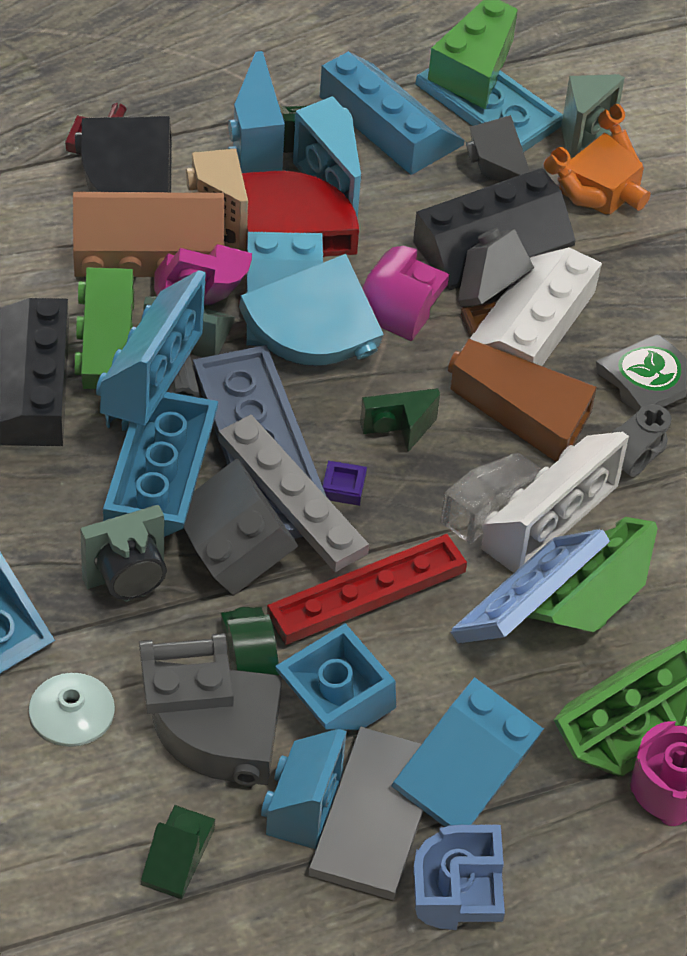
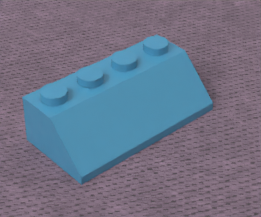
[320,51,465,175]
[96,270,206,426]
[103,392,218,537]

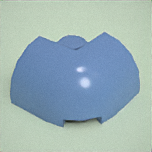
[413,825,505,930]

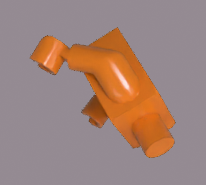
[544,104,650,214]

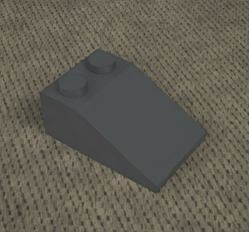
[184,458,298,595]

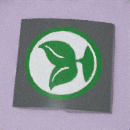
[596,334,687,412]

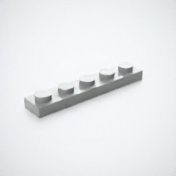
[218,414,369,572]

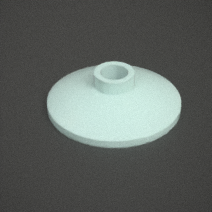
[29,673,115,747]

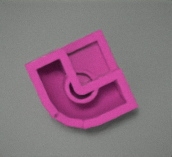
[154,244,252,306]
[362,246,449,341]

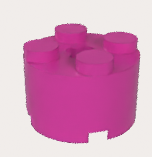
[630,721,687,826]

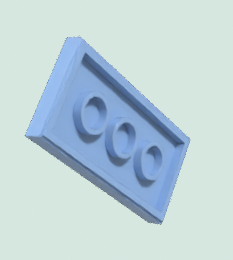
[450,529,610,643]

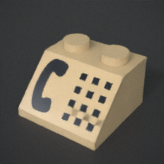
[186,149,248,251]

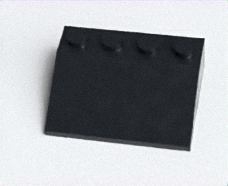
[0,298,69,446]

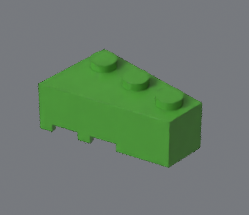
[428,0,518,110]
[74,267,135,389]

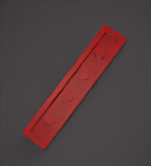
[267,534,467,645]

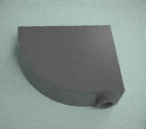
[152,661,282,786]

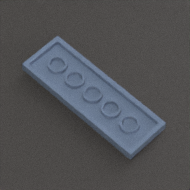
[193,345,326,539]

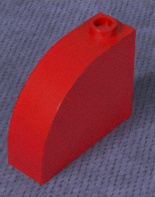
[242,171,359,257]

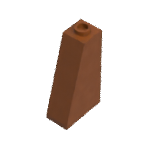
[448,339,597,462]

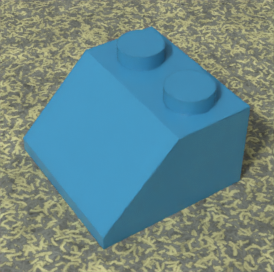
[276,623,396,730]
[261,729,346,849]

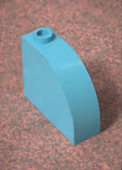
[239,254,384,365]

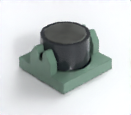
[80,505,167,602]

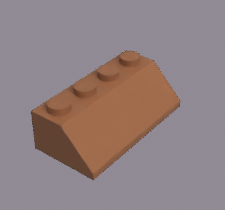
[73,192,224,277]

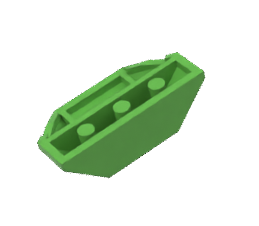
[527,517,658,632]
[554,639,687,777]

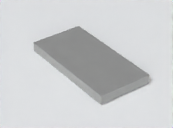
[309,727,424,901]

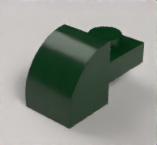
[221,607,279,676]

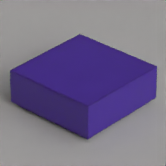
[322,460,367,506]

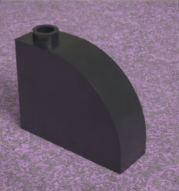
[75,116,172,193]

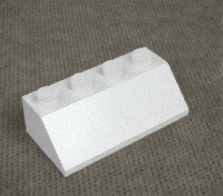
[461,247,602,366]
[481,432,629,573]

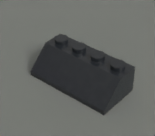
[413,168,576,291]

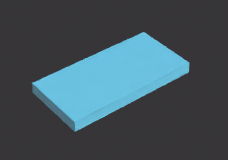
[416,68,563,152]

